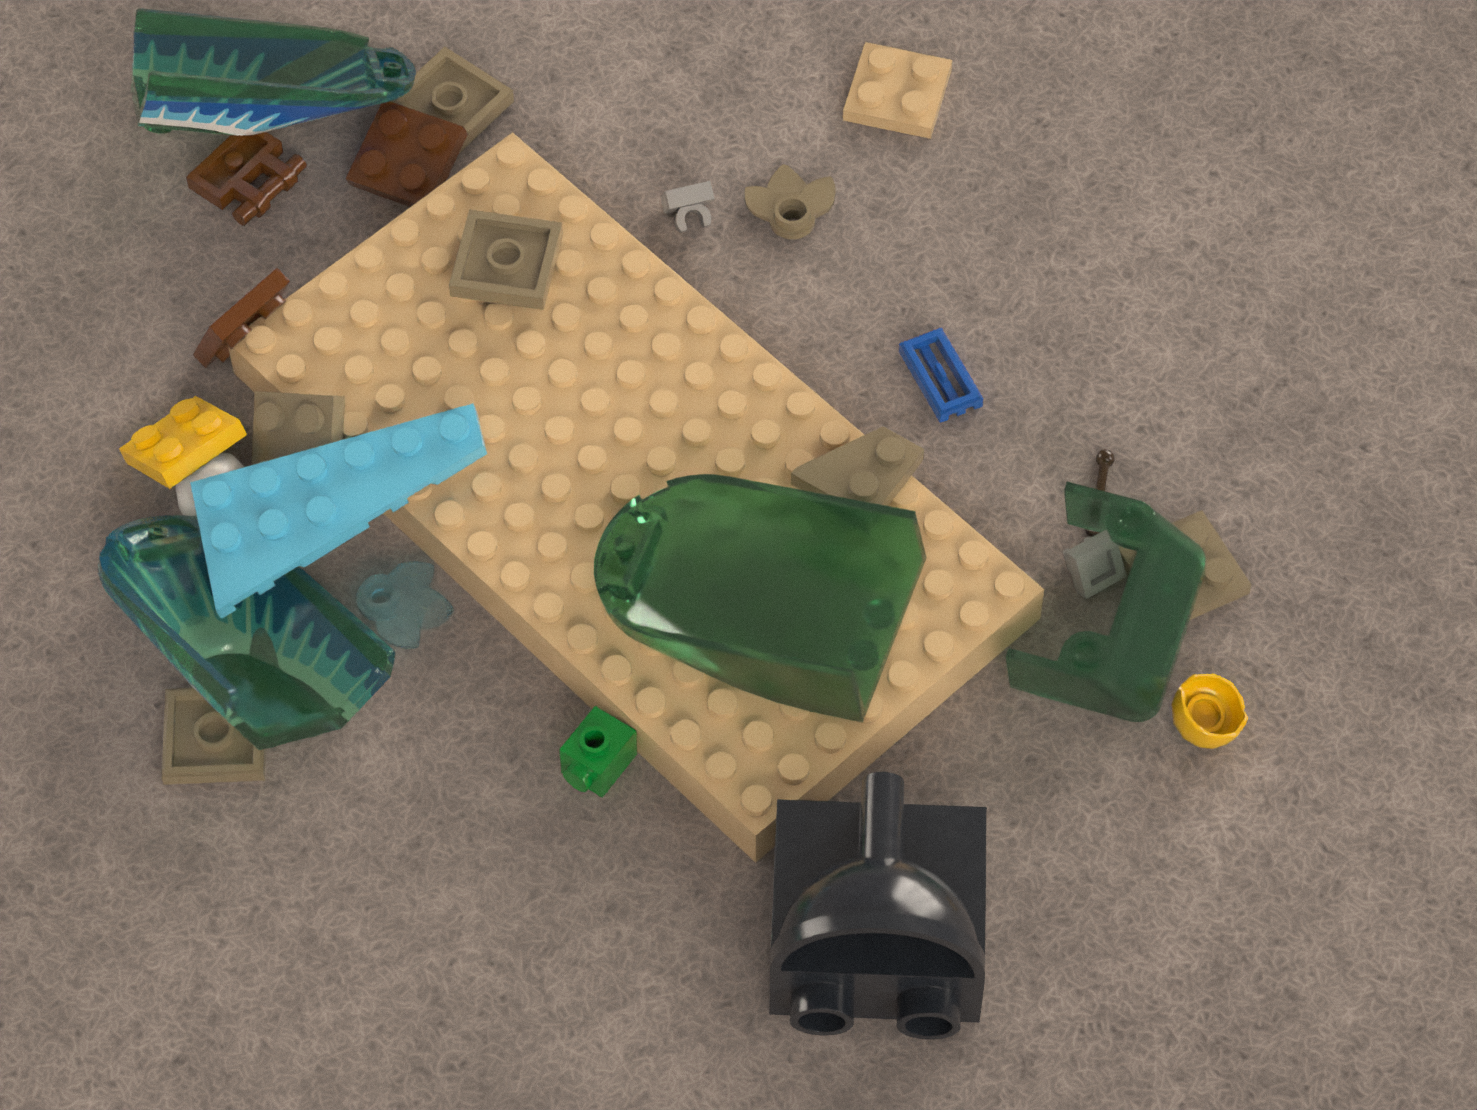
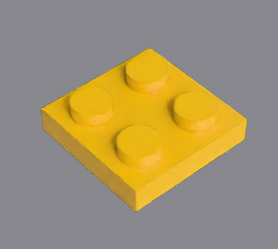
[119,396,247,489]

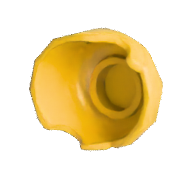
[1171,674,1248,749]

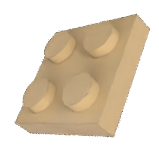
[843,42,952,139]

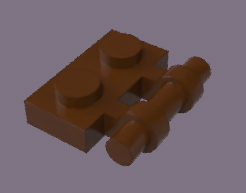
[186,132,307,226]

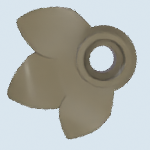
[745,164,836,239]

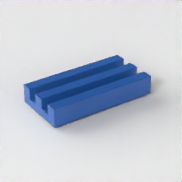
[899,327,983,423]

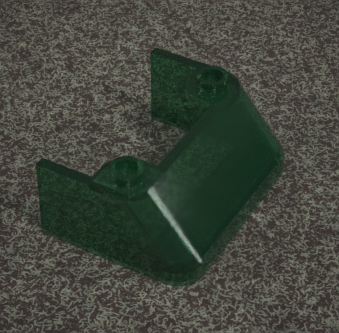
[1006,481,1206,722]

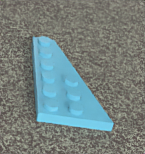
[190,403,487,619]

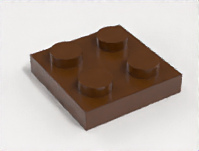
[345,101,468,207]
[193,268,290,368]

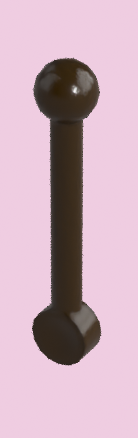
[1085,449,1115,537]

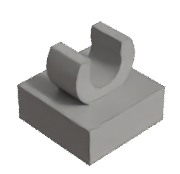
[660,181,715,233]
[1063,530,1126,599]

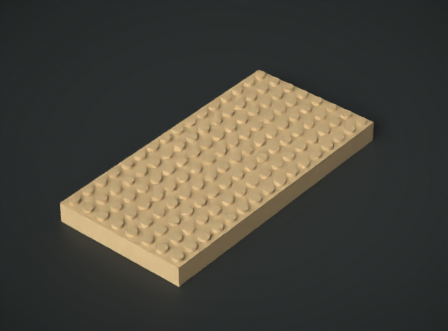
[228,132,1044,863]

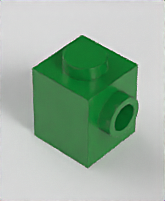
[559,706,638,798]

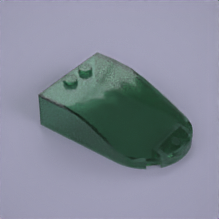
[594,474,927,723]

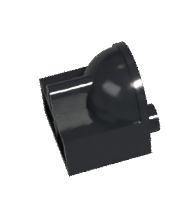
[769,772,987,1040]

